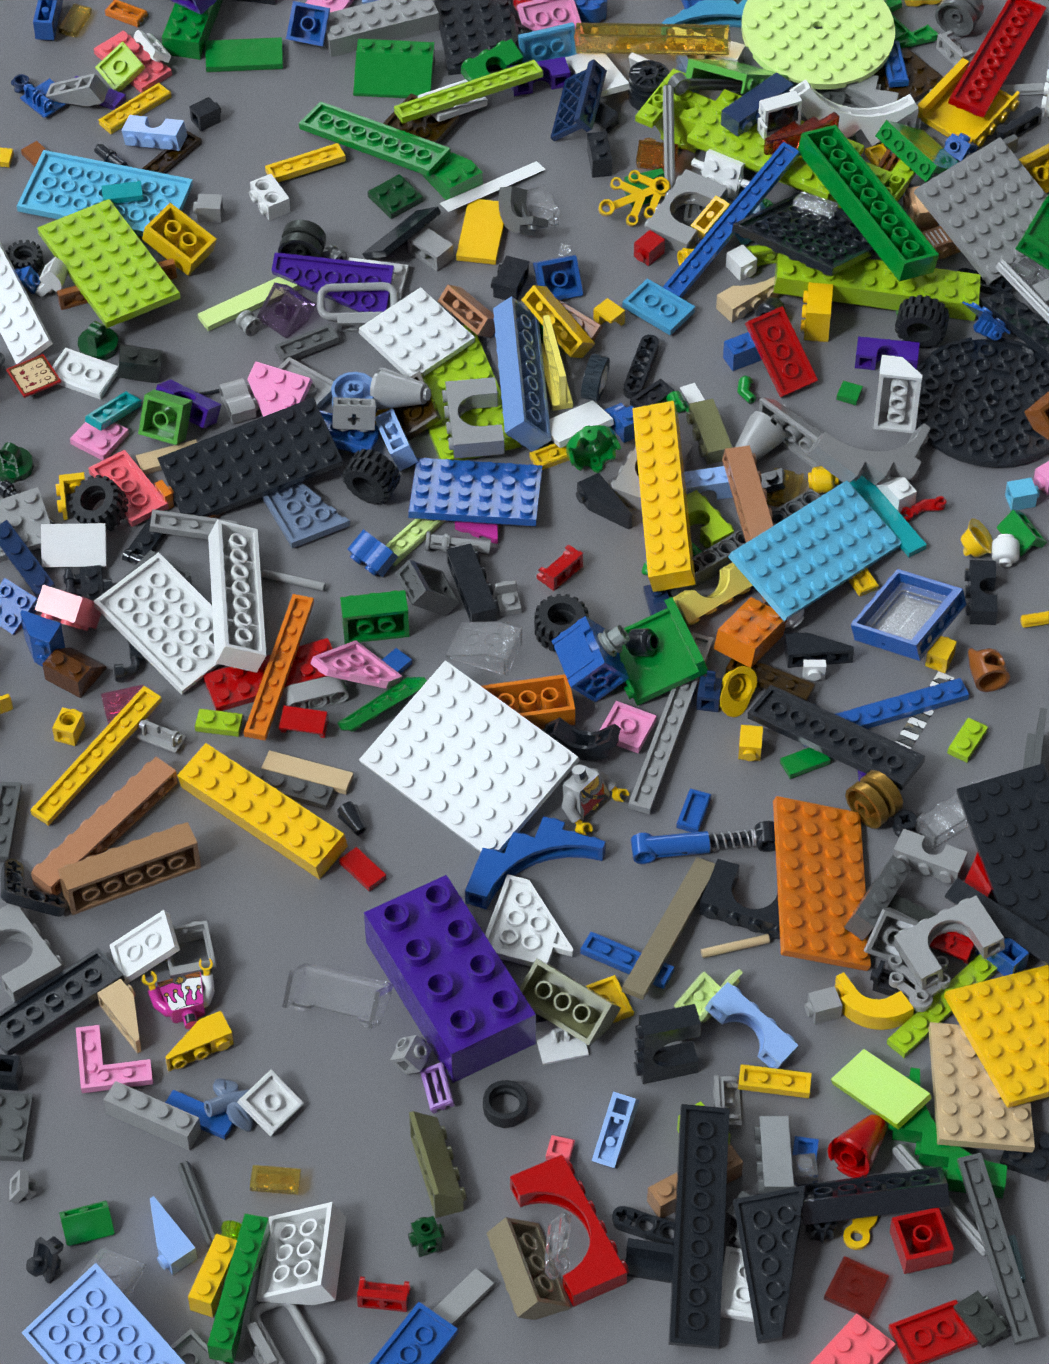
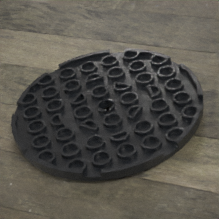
[916,337,1049,467]

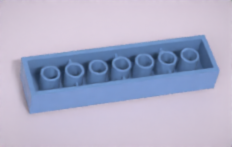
[493,296,551,451]

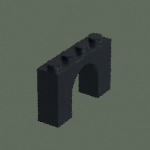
[700,859,780,939]
[634,1004,701,1084]

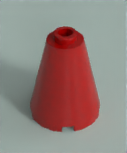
[827,1114,887,1178]

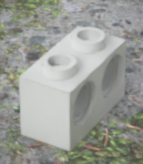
[249,174,290,221]

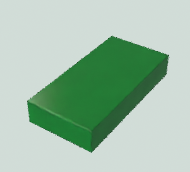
[780,747,830,779]

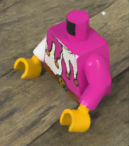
[142,958,215,1029]

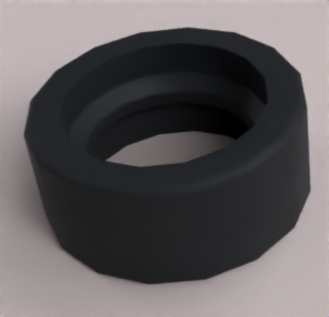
[483,1080,528,1128]

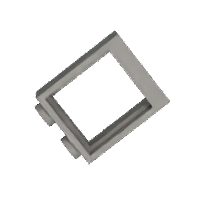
[167,920,218,980]

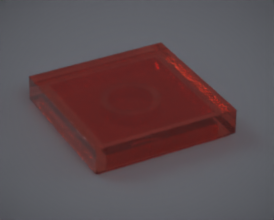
[824,1256,889,1320]

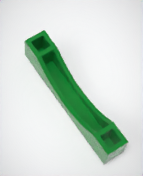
[207,1213,270,1363]

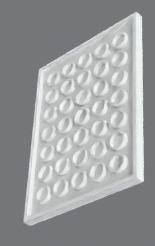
[359,661,580,853]

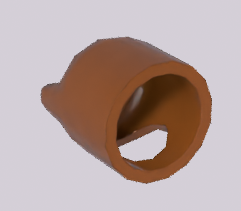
[968,648,1010,692]

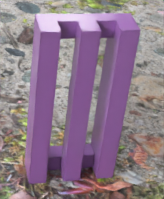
[420,1062,455,1114]

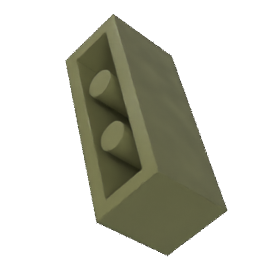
[686,398,732,465]

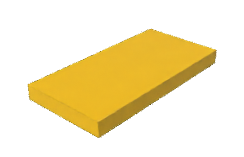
[456,199,504,265]

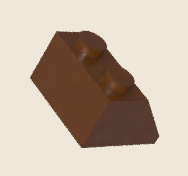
[42,647,107,698]

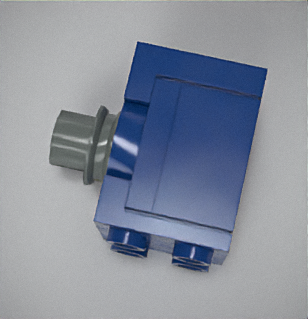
[552,616,630,702]

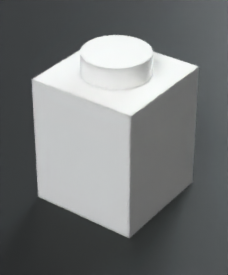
[726,245,757,281]

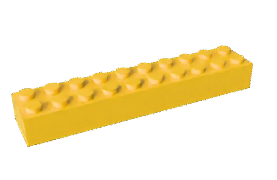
[632,401,696,592]

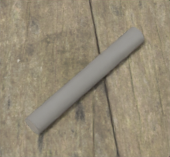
[262,569,326,591]

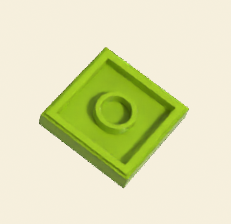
[95,41,146,92]

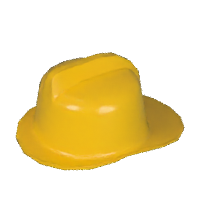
[960,518,993,558]
[720,666,757,717]

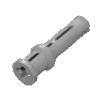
[425,531,491,554]

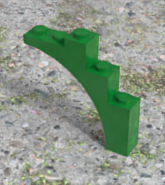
[888,1067,1007,1199]

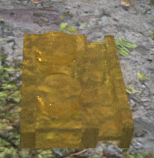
[766,468,804,507]

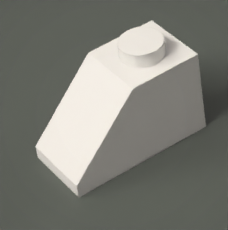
[876,477,917,513]

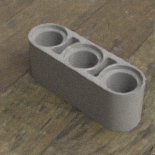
[282,676,349,710]

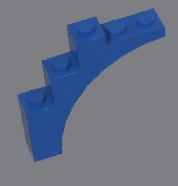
[465,816,605,909]

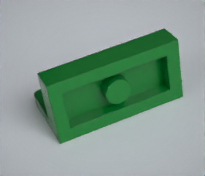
[997,509,1047,556]
[59,1200,114,1246]

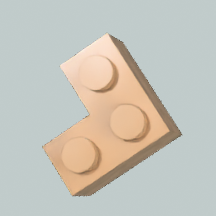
[903,186,939,231]

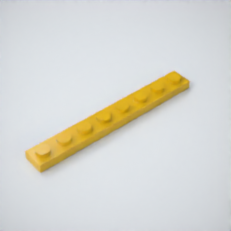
[30,686,162,826]

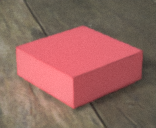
[546,1135,575,1162]

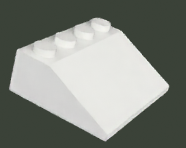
[257,1202,347,1305]

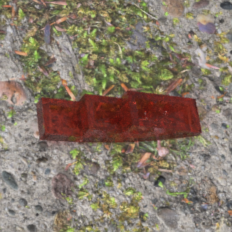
[764,112,840,155]

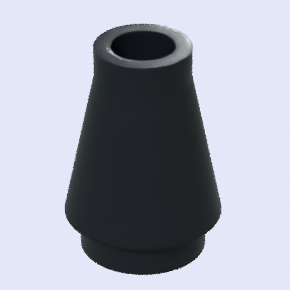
[337,801,367,836]

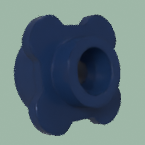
[11,74,31,93]

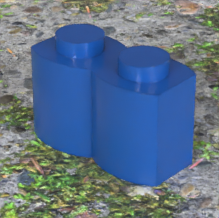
[347,529,398,577]

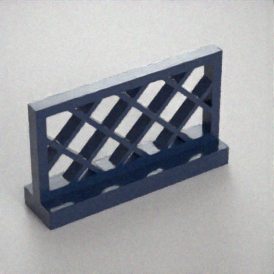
[550,59,607,141]

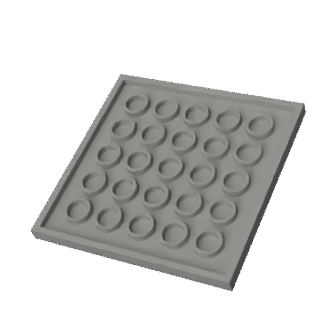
[914,137,1048,285]

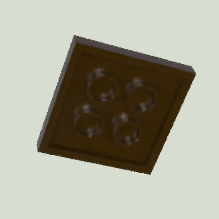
[874,48,944,103]
[383,93,460,144]

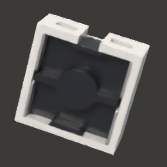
[757,90,802,140]

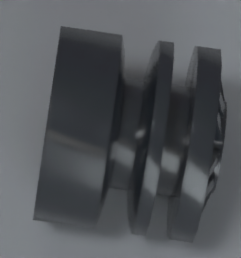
[628,60,669,111]

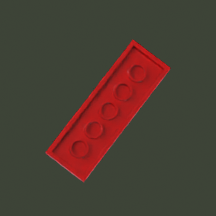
[203,638,332,711]

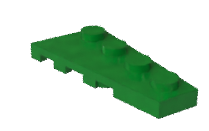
[338,677,427,732]

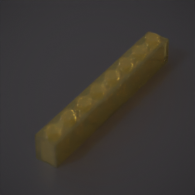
[574,23,731,55]

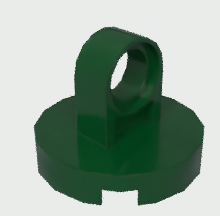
[77,321,119,360]
[0,442,34,483]

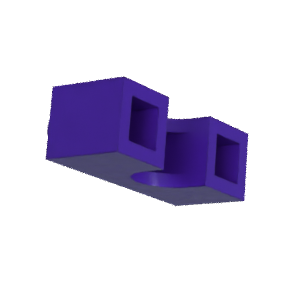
[509,57,570,96]
[855,336,920,370]
[156,380,222,428]

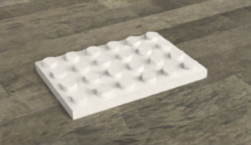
[94,552,220,695]

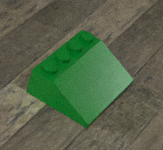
[353,39,435,98]

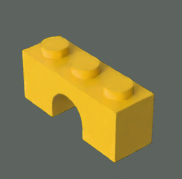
[188,1234,237,1318]

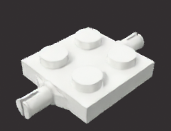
[691,149,750,200]

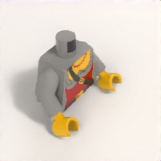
[562,765,629,836]

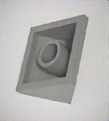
[864,907,919,964]

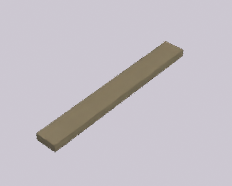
[622,857,715,1000]

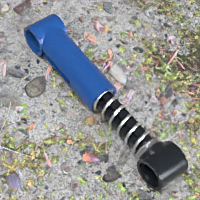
[630,821,775,864]

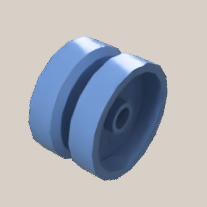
[331,372,378,417]

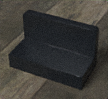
[625,1238,673,1283]

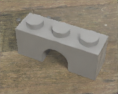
[893,829,968,884]

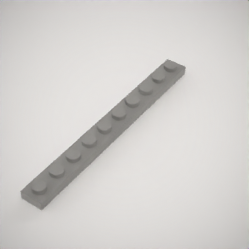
[628,633,714,814]

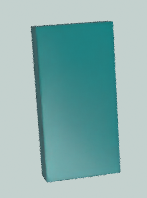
[101,181,143,204]

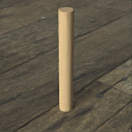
[701,934,770,958]

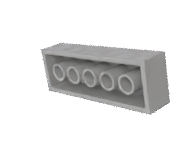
[324,0,439,57]

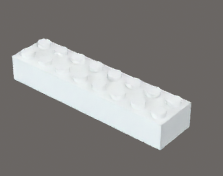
[208,520,266,673]

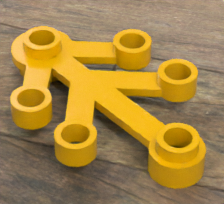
[598,170,671,227]

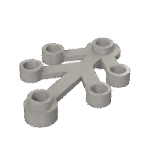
[887,955,950,1012]

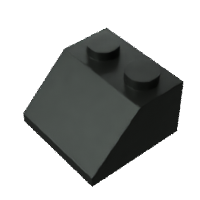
[117,344,162,383]

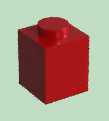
[634,230,665,266]

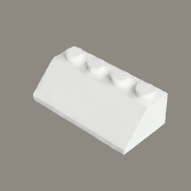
[873,355,922,433]

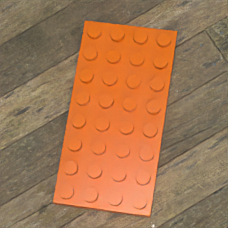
[773,796,871,971]

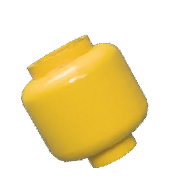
[808,466,839,494]

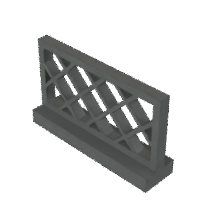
[1023,708,1049,769]

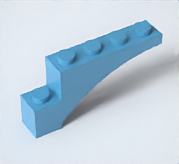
[661,0,747,39]

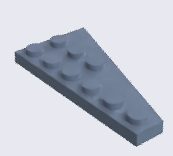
[262,482,350,548]

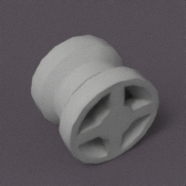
[236,310,261,336]

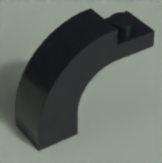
[543,717,621,761]

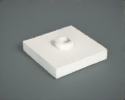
[237,1069,304,1136]

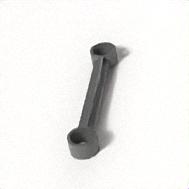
[668,72,744,95]

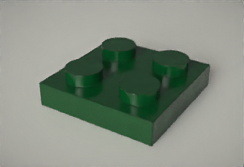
[367,174,423,219]

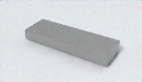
[432,1268,494,1326]

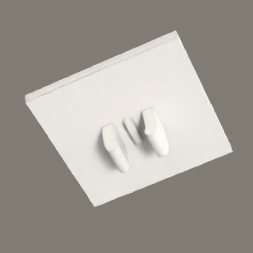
[536,1021,589,1065]

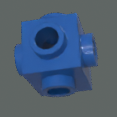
[944,132,979,161]

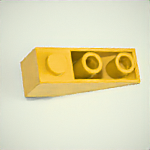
[165,1011,234,1072]

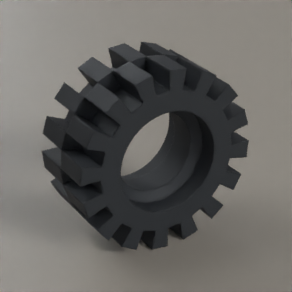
[6,240,43,273]

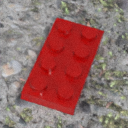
[745,306,818,398]

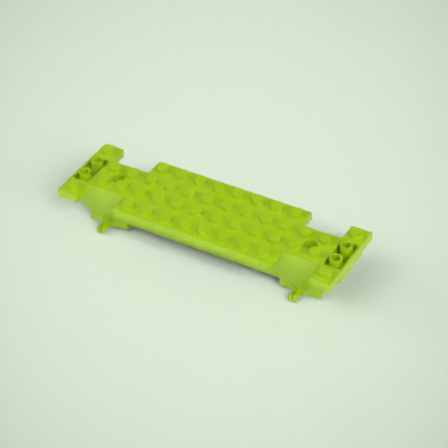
[635,68,916,208]

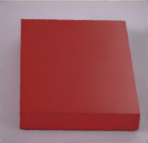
[888,1299,978,1364]

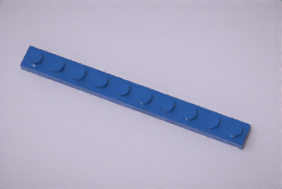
[663,142,800,298]

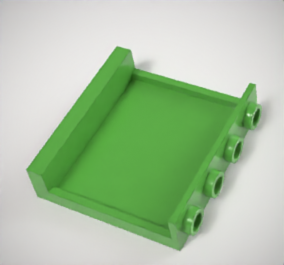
[685,59,788,94]

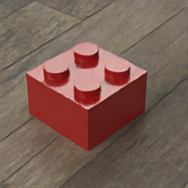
[890,1208,954,1274]

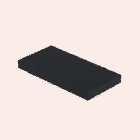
[362,206,441,260]

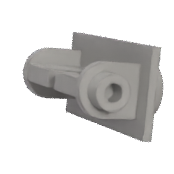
[136,719,186,754]

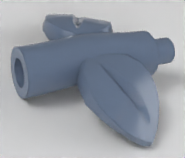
[204,1078,253,1132]

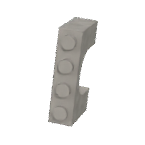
[645,169,728,252]
[442,377,504,458]
[610,441,692,512]
[894,896,1005,990]
[0,904,64,1002]

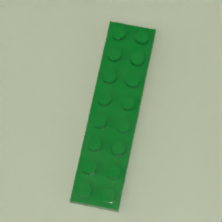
[299,101,451,177]

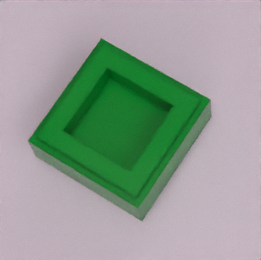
[836,381,863,405]

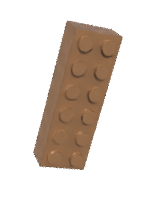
[58,822,201,915]

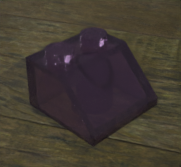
[257,282,317,338]

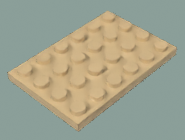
[928,1022,1035,1153]

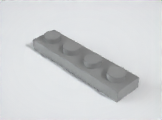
[149,509,237,540]

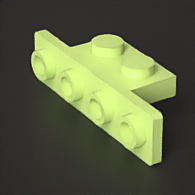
[673,969,743,1041]

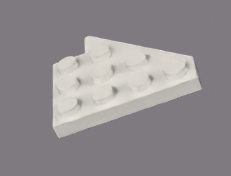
[485,874,573,967]

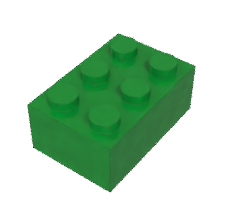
[340,590,409,644]

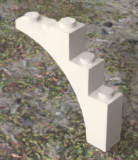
[789,80,918,146]

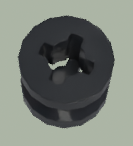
[893,810,917,837]

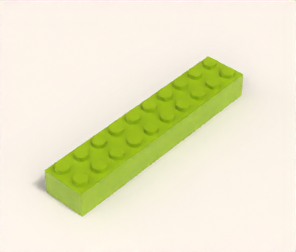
[773,253,980,321]

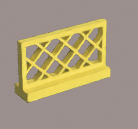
[541,315,573,411]

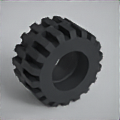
[895,295,949,348]
[342,449,401,505]
[69,475,129,531]
[534,594,589,651]

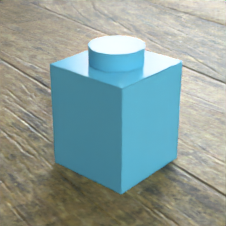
[1005,478,1040,511]

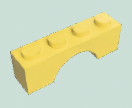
[673,562,753,625]

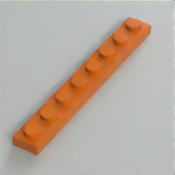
[244,594,314,741]

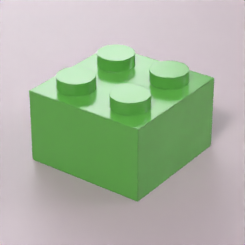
[138,389,193,445]

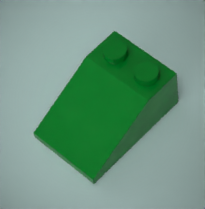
[420,152,483,200]

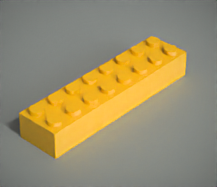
[177,743,348,880]

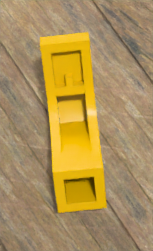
[835,972,914,1030]

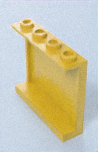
[917,58,1020,147]

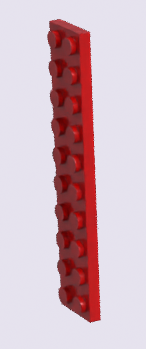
[948,0,1047,118]

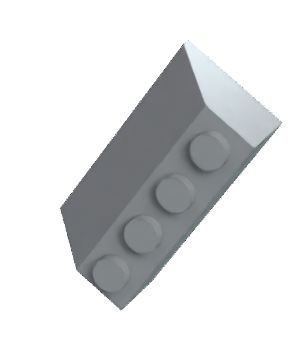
[759,397,822,467]

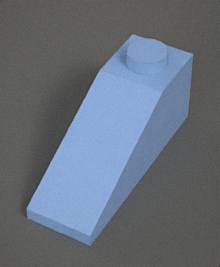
[375,408,418,471]
[592,1092,640,1168]
[150,1196,197,1275]

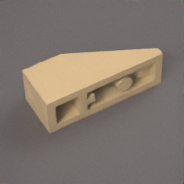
[97,979,141,1054]

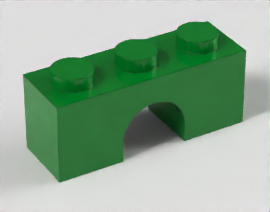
[461,39,523,81]

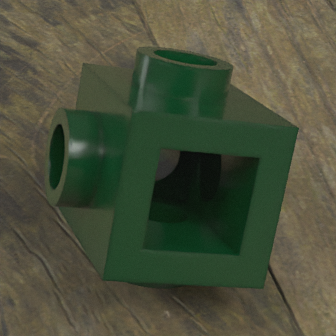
[408,1216,445,1257]

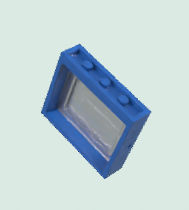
[851,569,966,661]

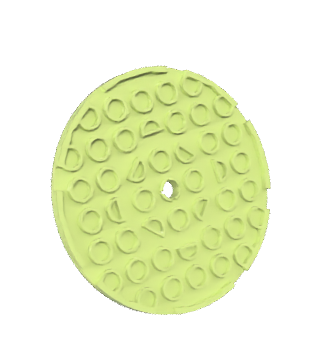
[741,0,895,89]

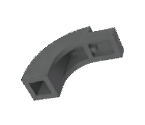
[499,186,549,236]

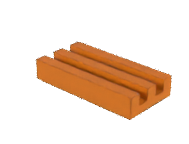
[105,0,148,27]

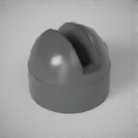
[729,1228,741,1249]

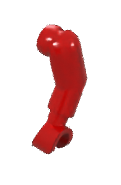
[900,496,946,522]

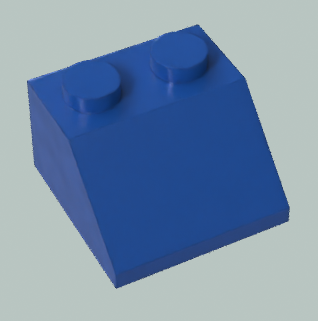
[286,1,331,46]
[533,255,583,300]
[20,610,65,667]

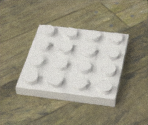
[359,287,475,377]

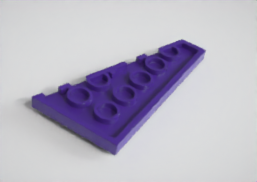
[271,252,394,312]

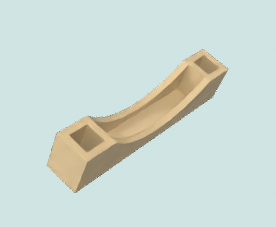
[716,276,779,323]

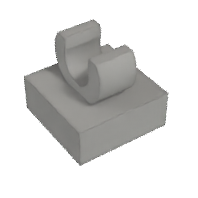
[9,1169,37,1203]

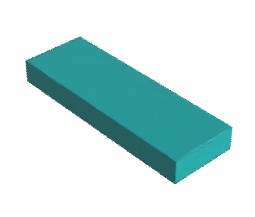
[85,391,142,431]

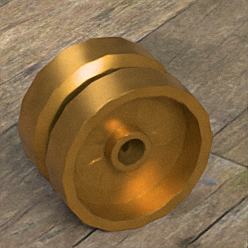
[845,770,903,829]

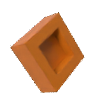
[155,480,174,510]

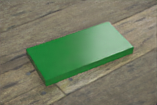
[206,37,283,72]

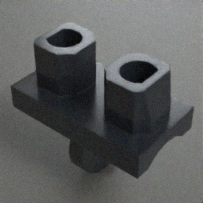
[26,1236,64,1284]

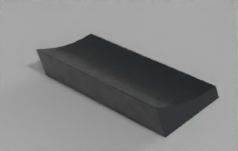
[796,1167,950,1225]

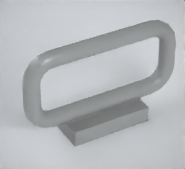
[317,282,398,332]
[245,1302,327,1364]

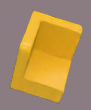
[593,298,625,326]

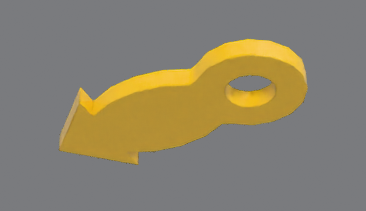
[843,1216,878,1250]

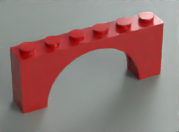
[510,1154,629,1307]

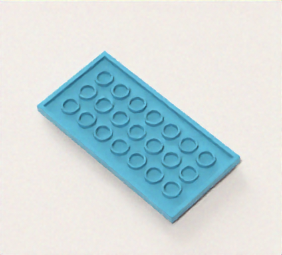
[17,150,193,236]
[728,481,901,621]

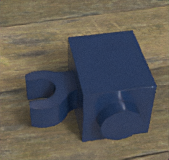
[696,671,722,712]

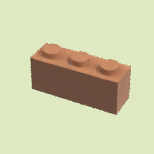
[437,285,495,338]

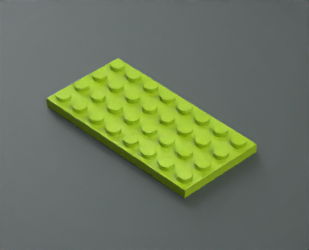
[37,199,180,328]
[424,325,522,461]

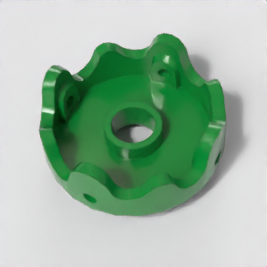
[566,425,621,473]

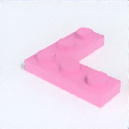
[76,1025,153,1093]

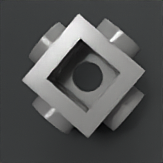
[390,1035,432,1075]

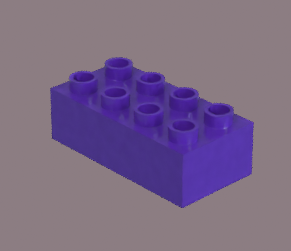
[364,875,536,1083]

